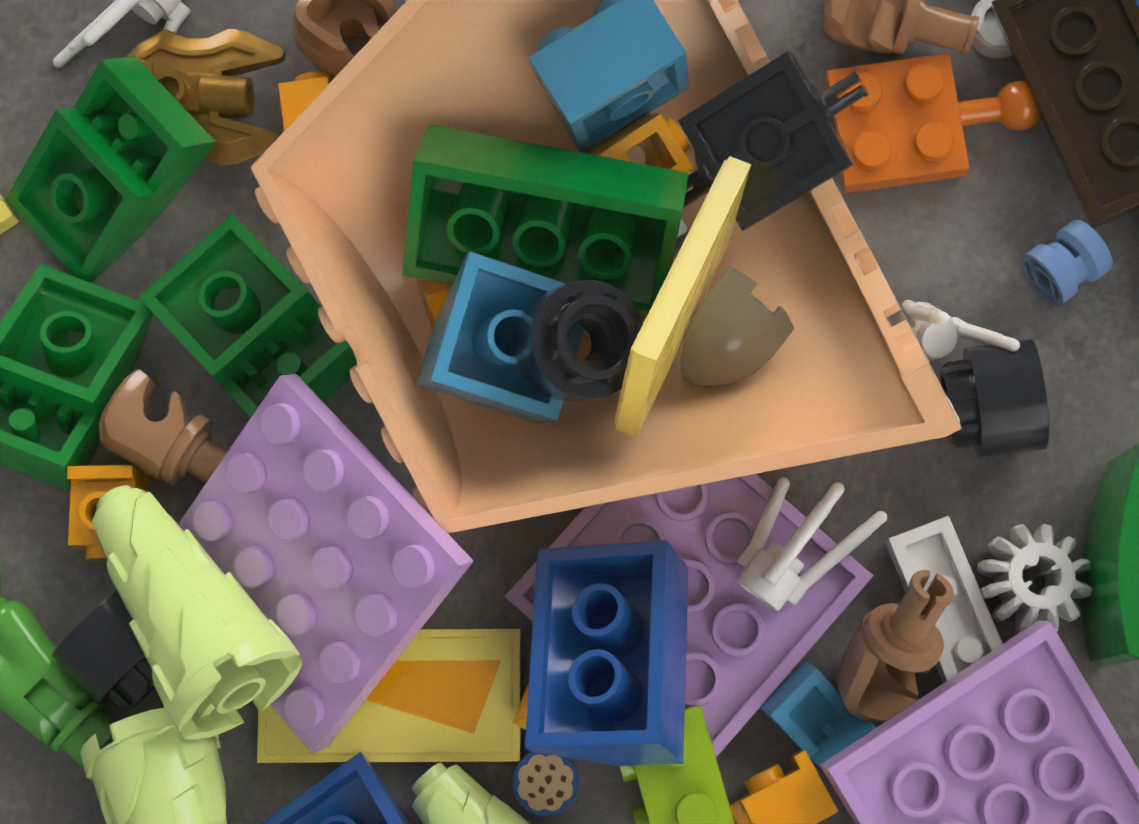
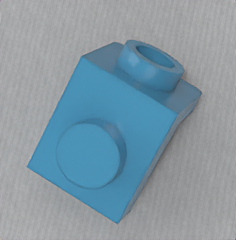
[760,661,876,771]

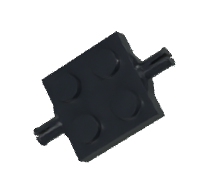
[678,51,869,231]

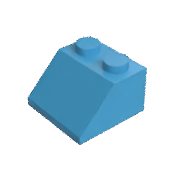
[528,0,689,153]
[416,251,584,423]

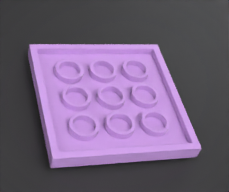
[178,374,473,754]
[505,474,874,757]
[820,620,1139,824]

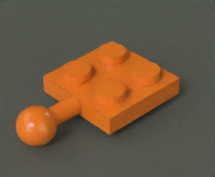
[826,53,1041,194]

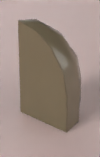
[680,266,795,386]

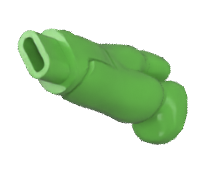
[0,566,114,769]

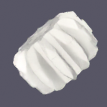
[977,524,1093,633]

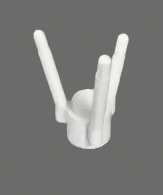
[53,0,191,68]
[896,300,1020,423]
[736,477,887,612]

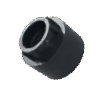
[514,280,643,402]
[940,339,1049,457]
[51,590,155,710]

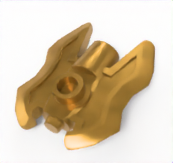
[127,28,285,167]

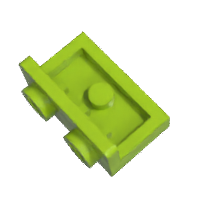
[620,705,735,824]

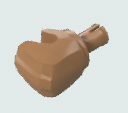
[291,0,398,78]
[820,0,979,56]
[99,369,227,486]
[837,570,954,726]

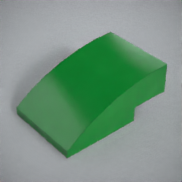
[5,56,216,283]
[138,214,357,418]
[0,264,154,492]
[1081,443,1139,667]

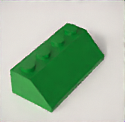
[402,124,689,322]

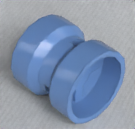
[1021,220,1113,307]

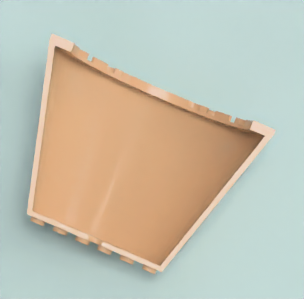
[250,0,962,533]

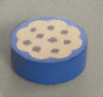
[513,752,579,817]

